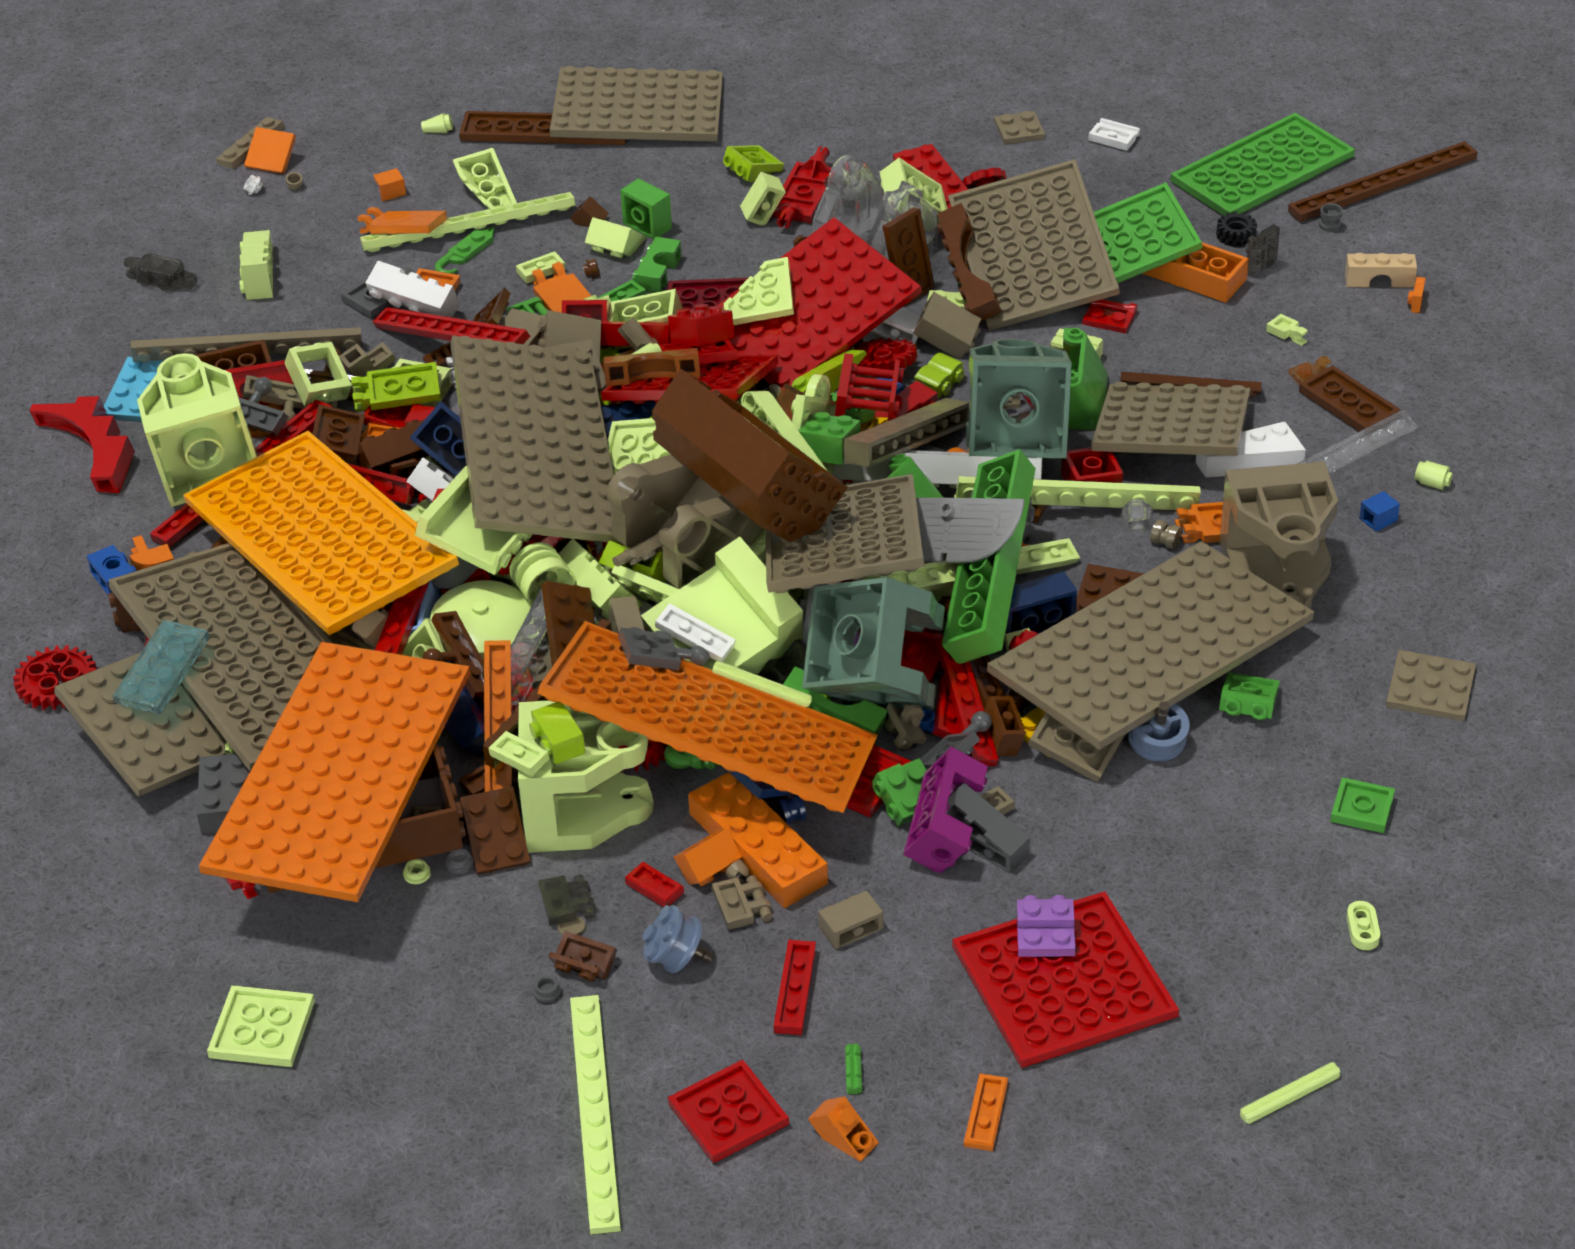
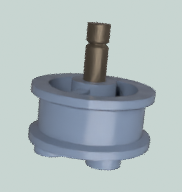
[1128,701,1189,762]
[643,905,713,974]

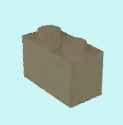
[818,891,883,950]

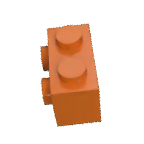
[673,828,742,886]

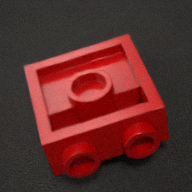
[900,630,944,683]

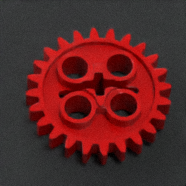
[848,337,918,370]
[13,645,97,710]

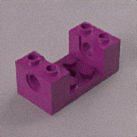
[903,747,988,873]

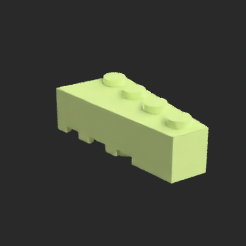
[240,230,273,300]
[559,539,643,620]

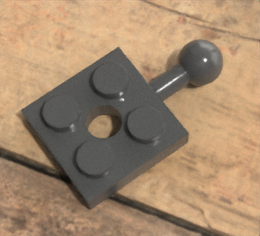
[341,267,414,319]
[618,627,709,670]
[920,711,992,770]

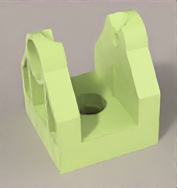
[137,353,257,507]
[518,701,654,853]

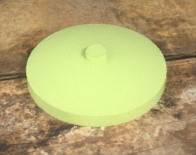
[430,580,533,660]

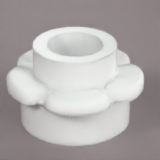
[243,175,262,195]

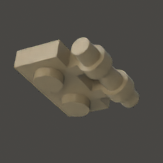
[712,876,773,930]

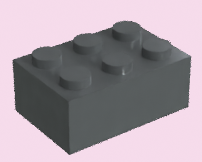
[197,754,250,834]

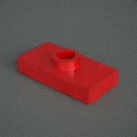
[625,862,684,907]

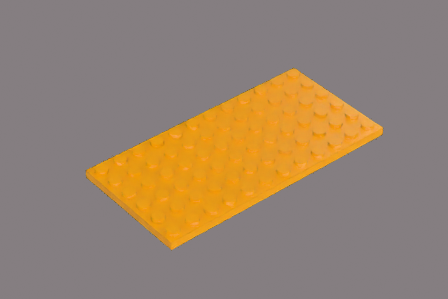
[183,431,459,635]

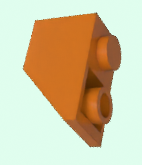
[808,1096,879,1162]

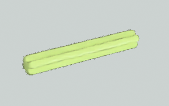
[712,661,812,708]
[1240,1062,1341,1124]

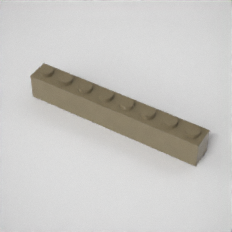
[843,398,970,467]

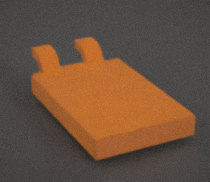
[357,207,447,234]
[532,262,591,313]
[1174,502,1223,544]

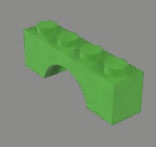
[783,666,888,734]

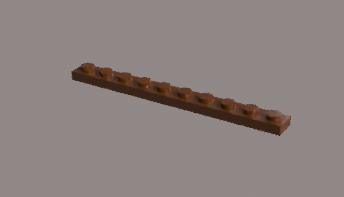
[1288,141,1478,222]

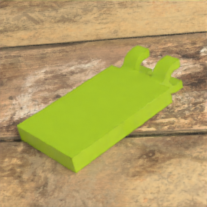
[351,362,441,413]

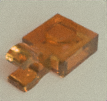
[1288,356,1331,385]

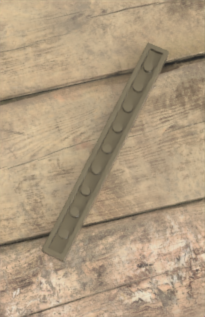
[131,327,362,362]

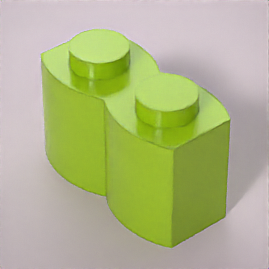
[914,353,964,399]

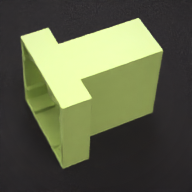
[641,537,803,675]

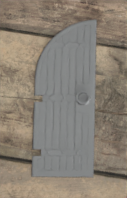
[916,497,1025,563]

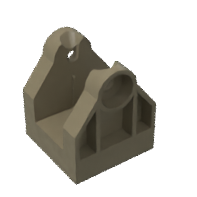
[606,454,764,589]
[1219,462,1338,609]

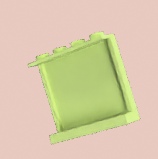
[415,466,532,575]

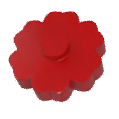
[963,167,1007,189]

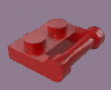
[1082,299,1138,334]

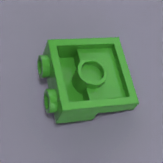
[1219,672,1280,720]
[872,758,927,827]

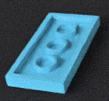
[104,357,164,422]

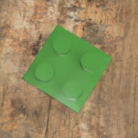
[1330,777,1395,833]

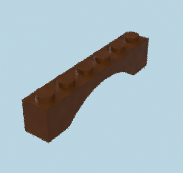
[937,203,1002,322]

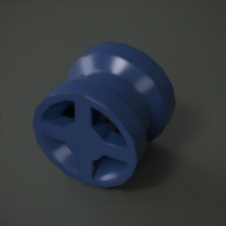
[777,795,806,825]

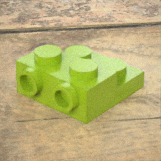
[723,145,784,182]

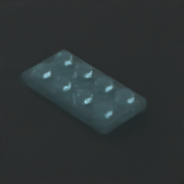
[112,619,210,714]

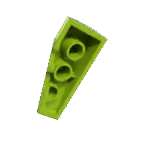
[781,350,867,411]

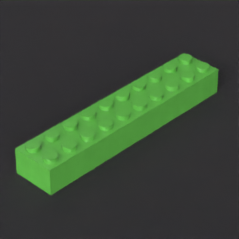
[942,449,1036,664]

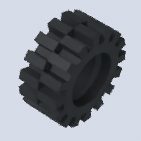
[1216,212,1257,247]

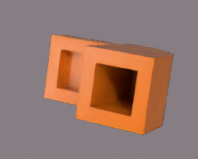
[129,535,174,571]

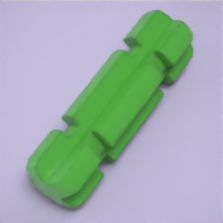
[845,1043,862,1094]

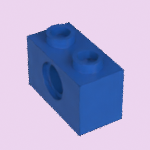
[87,545,137,595]

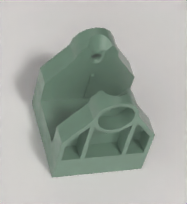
[966,339,1072,458]
[802,577,945,711]

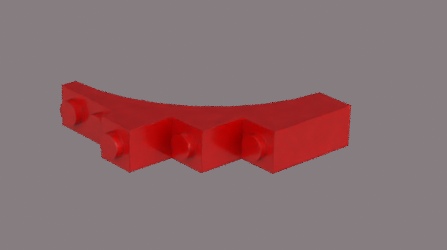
[29,396,135,493]

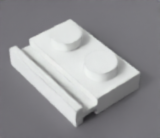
[1089,118,1140,151]

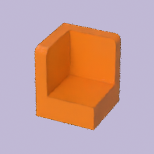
[373,168,406,202]

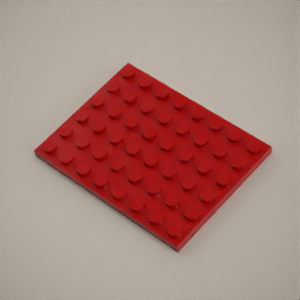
[717,217,922,396]

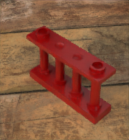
[835,353,904,421]

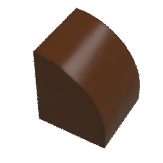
[570,196,609,227]

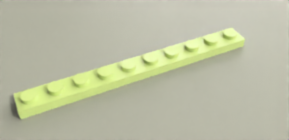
[360,192,575,252]
[956,476,1201,510]
[863,538,1080,591]
[570,995,621,1235]

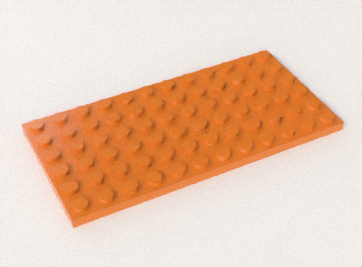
[537,621,878,813]
[199,642,470,902]

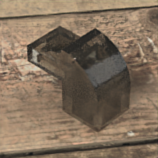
[757,639,807,685]

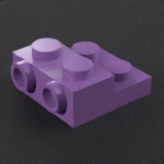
[1017,895,1075,957]

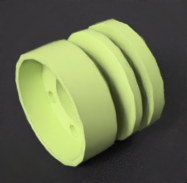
[509,542,575,610]

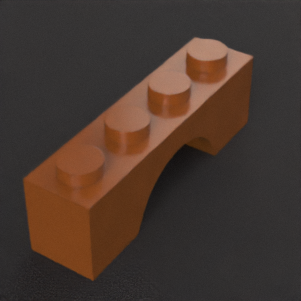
[604,348,700,386]

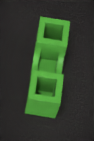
[632,237,682,293]

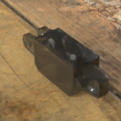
[124,253,198,292]

